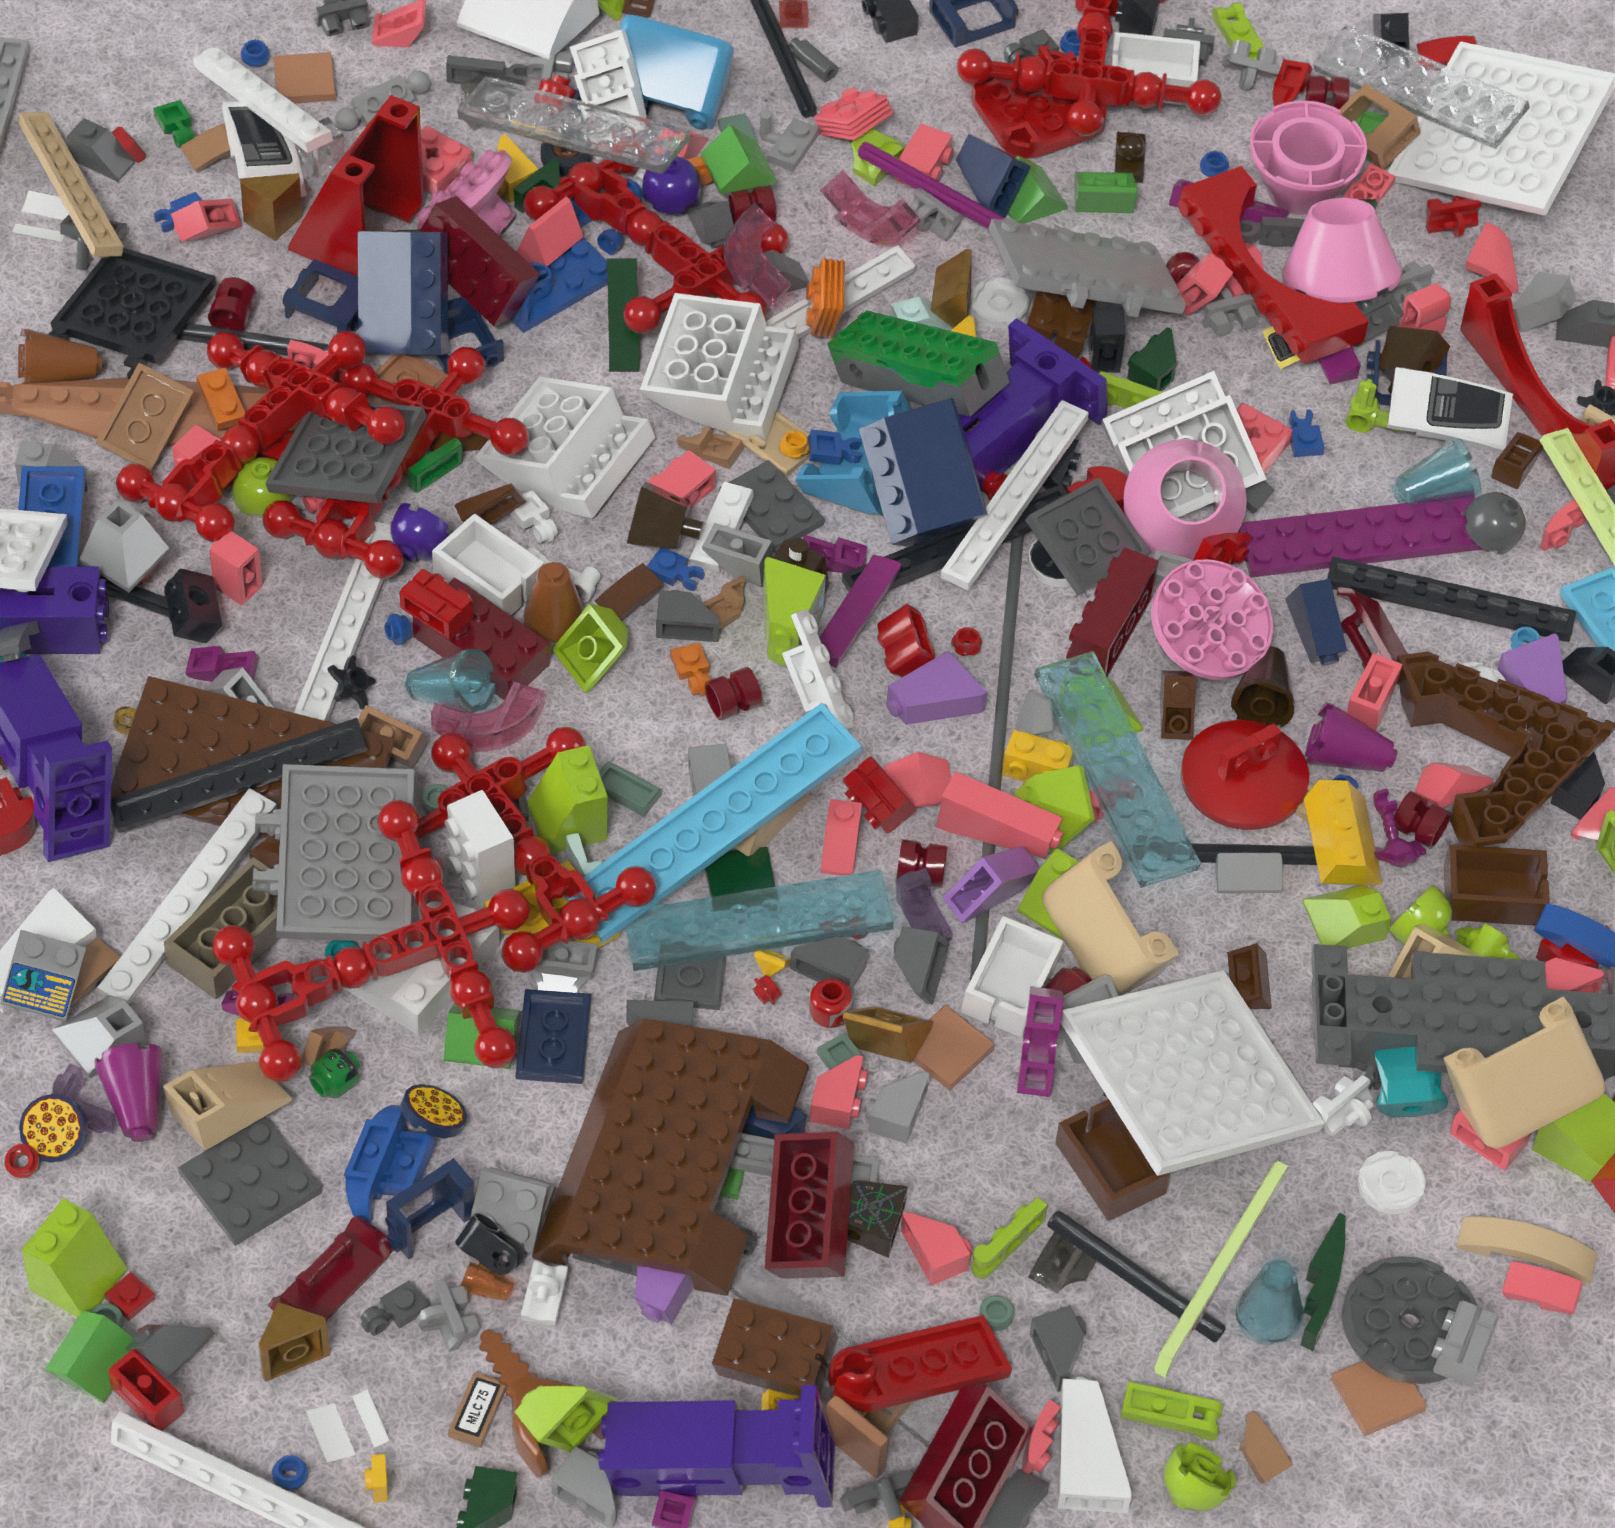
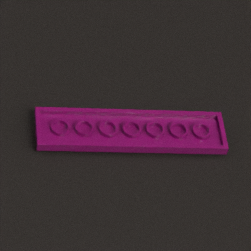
[1238,495,1483,578]

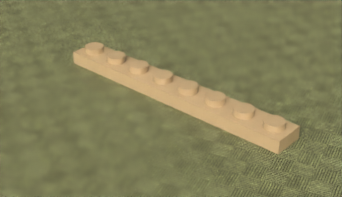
[18,112,123,258]

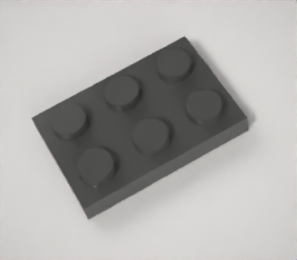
[720,460,824,553]

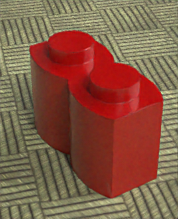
[877,604,935,677]

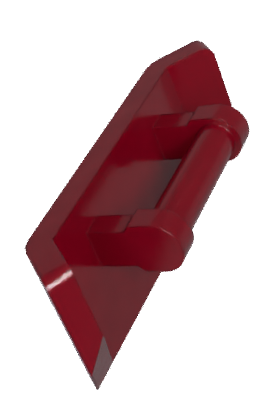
[1336,587,1408,685]
[268,1216,392,1321]

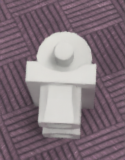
[1313,1075,1374,1137]
[521,1261,568,1328]

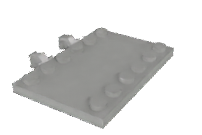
[989,218,1186,317]
[252,764,414,941]

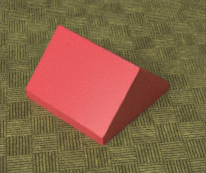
[516,197,584,266]

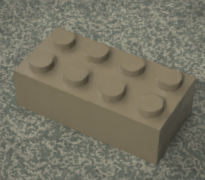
[163,857,279,999]

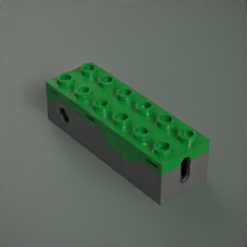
[827,310,1009,417]

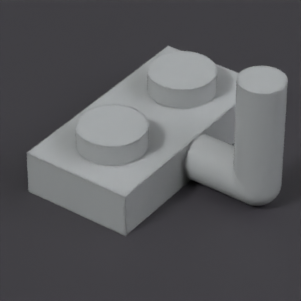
[759,110,820,172]

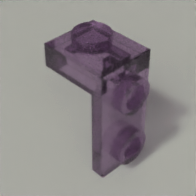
[895,868,953,941]
[52,1063,117,1135]

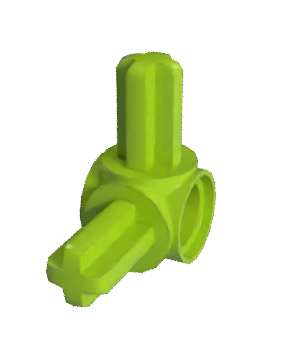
[1345,379,1403,433]
[1455,923,1522,960]

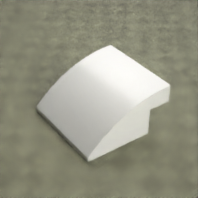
[457,0,599,60]
[640,293,799,441]
[1101,371,1267,518]
[475,376,655,519]

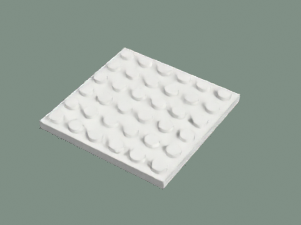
[1388,42,1615,216]
[1061,970,1325,1176]

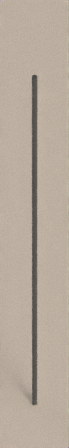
[970,459,1024,981]

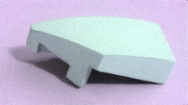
[566,833,601,877]

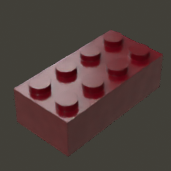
[419,196,540,326]
[1066,547,1159,678]
[413,577,550,704]
[764,1132,854,1279]
[899,1385,1033,1528]

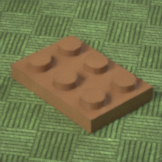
[96,363,194,472]

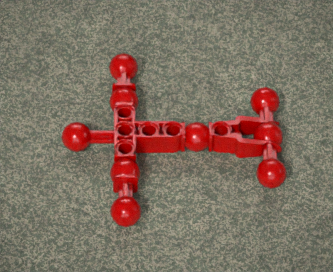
[956,0,1222,136]
[116,331,406,542]
[212,800,530,1083]

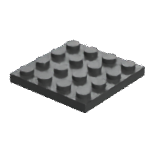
[265,402,426,503]

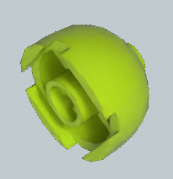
[232,457,294,518]
[1388,885,1452,945]
[1163,1442,1237,1511]

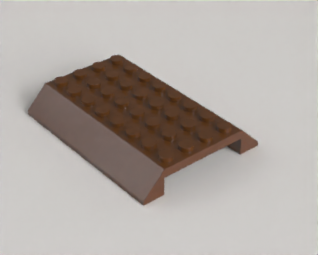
[532,1018,809,1296]

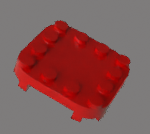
[971,45,1107,159]

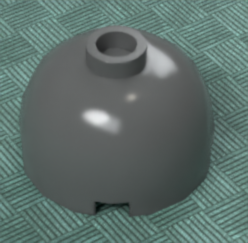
[1463,492,1526,555]

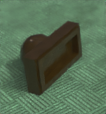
[1114,132,1146,183]

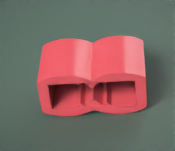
[1398,283,1451,335]

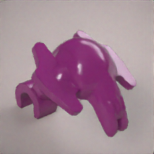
[1373,789,1426,867]

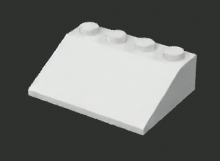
[342,901,500,1036]

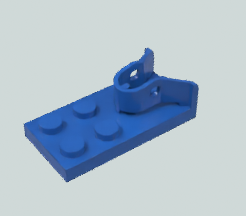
[510,237,608,333]
[18,466,88,566]

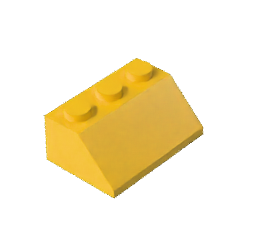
[1304,780,1383,885]

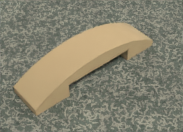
[1456,1216,1597,1284]

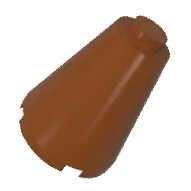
[17,329,102,384]
[523,562,584,642]

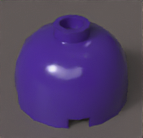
[642,155,701,214]
[390,503,453,562]

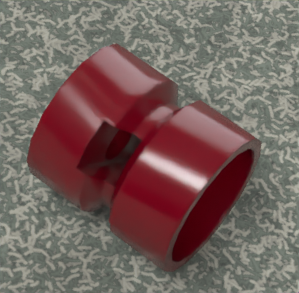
[1305,75,1350,109]
[728,185,776,228]
[208,277,257,331]
[705,667,762,720]
[1394,791,1451,849]
[896,839,947,888]

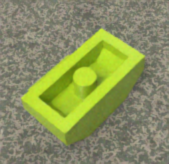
[851,128,907,187]

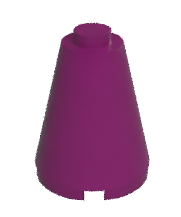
[1305,702,1397,772]
[94,1043,163,1142]

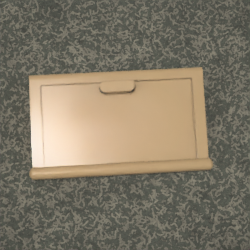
[721,411,809,477]

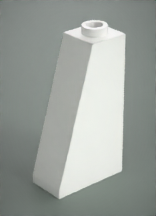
[0,888,97,1014]
[1057,1377,1132,1513]

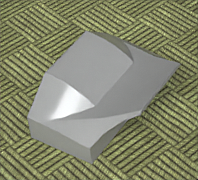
[530,941,597,993]

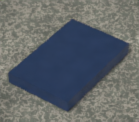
[515,989,591,1084]

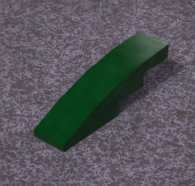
[607,258,639,372]
[1301,1212,1346,1351]

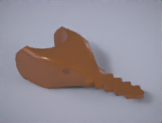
[479,1329,606,1478]

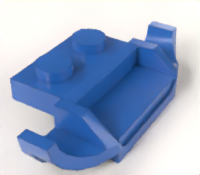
[344,1105,436,1223]

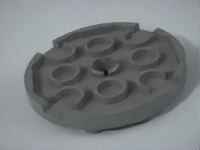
[1342,1256,1478,1384]

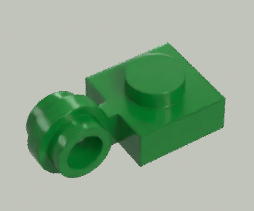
[153,100,195,148]

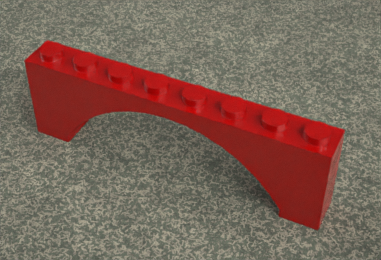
[1178,166,1369,364]
[1460,273,1615,490]

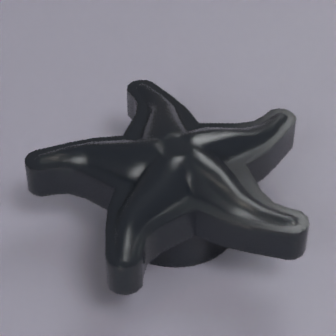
[1577,380,1615,415]
[327,655,376,709]

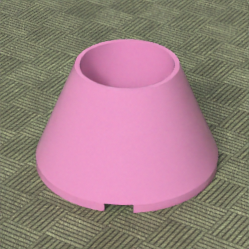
[1249,101,1367,215]
[1282,198,1401,303]
[1123,439,1247,559]

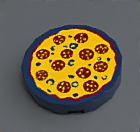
[400,1084,467,1138]
[19,1094,87,1163]

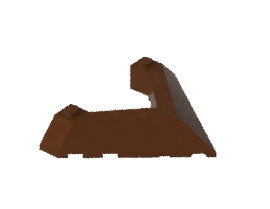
[1397,652,1615,847]

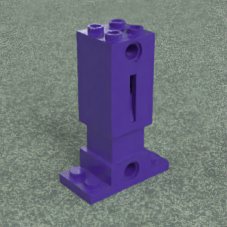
[958,318,1107,491]
[0,566,109,654]
[0,654,112,862]
[599,1385,835,1508]

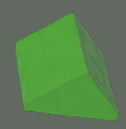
[701,125,776,194]
[1008,155,1068,224]
[1074,171,1138,213]
[444,1003,520,1069]
[45,1310,134,1404]

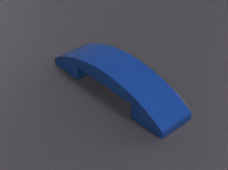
[1533,903,1615,969]

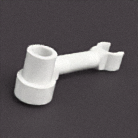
[527,548,601,603]

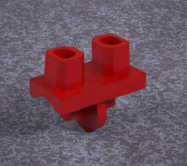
[1426,196,1481,237]

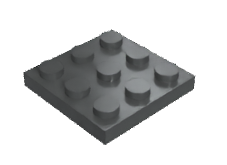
[1025,478,1151,596]
[178,1117,322,1246]

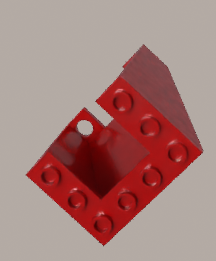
[288,95,424,277]

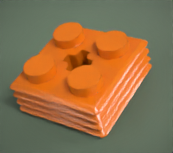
[805,257,845,339]

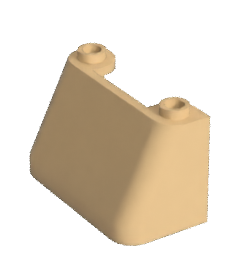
[1043,840,1179,996]
[1443,997,1606,1148]

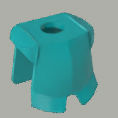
[1374,1046,1448,1118]

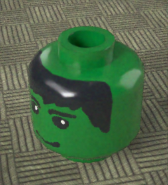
[309,1048,360,1098]

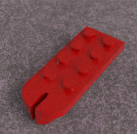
[827,1315,1012,1412]

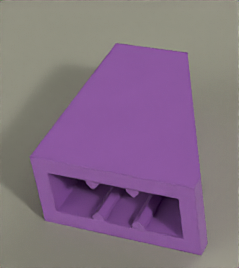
[1497,633,1567,704]
[886,651,987,724]
[943,846,1040,923]
[635,1266,694,1324]

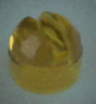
[113,706,136,735]

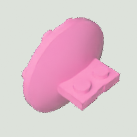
[416,149,515,236]
[1151,559,1273,680]

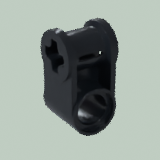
[455,1213,524,1275]

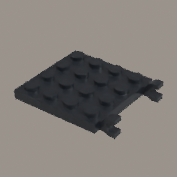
[48,247,217,379]

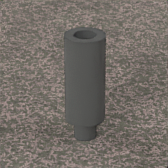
[789,37,838,83]

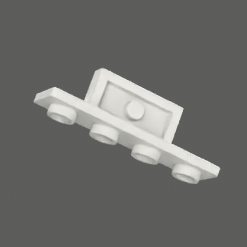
[782,609,854,730]

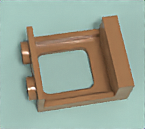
[1339,84,1421,170]

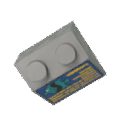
[0,930,86,1022]

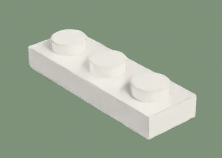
[689,482,754,572]

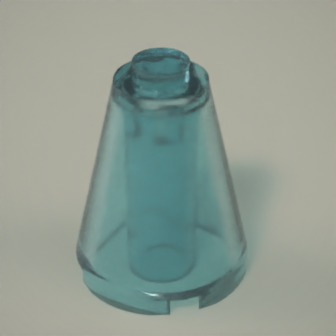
[1392,438,1481,505]
[405,649,495,713]
[1235,1260,1304,1345]

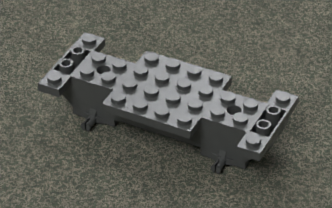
[1311,944,1615,1090]

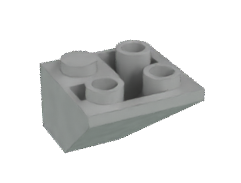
[80,499,170,592]
[52,995,146,1079]

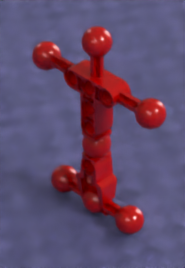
[523,138,789,334]
[262,347,529,579]
[415,727,657,973]

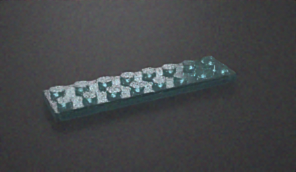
[1034,651,1201,888]
[625,870,894,971]

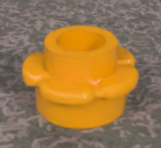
[779,431,809,459]

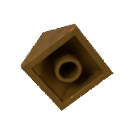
[240,173,303,241]
[930,249,972,328]
[843,1006,933,1063]
[258,1302,330,1382]

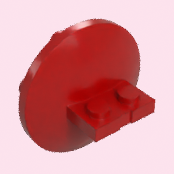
[1181,720,1309,830]

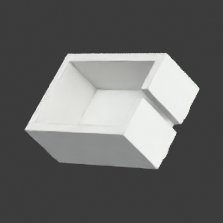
[1111,32,1200,105]
[432,514,545,616]
[445,790,515,907]
[961,916,1064,1038]

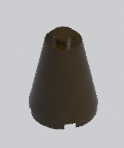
[1231,646,1295,728]

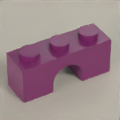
[1017,986,1064,1097]

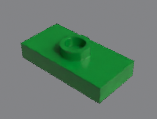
[408,438,462,493]

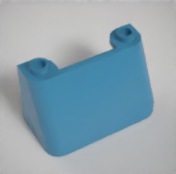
[619,15,734,130]
[796,391,912,515]

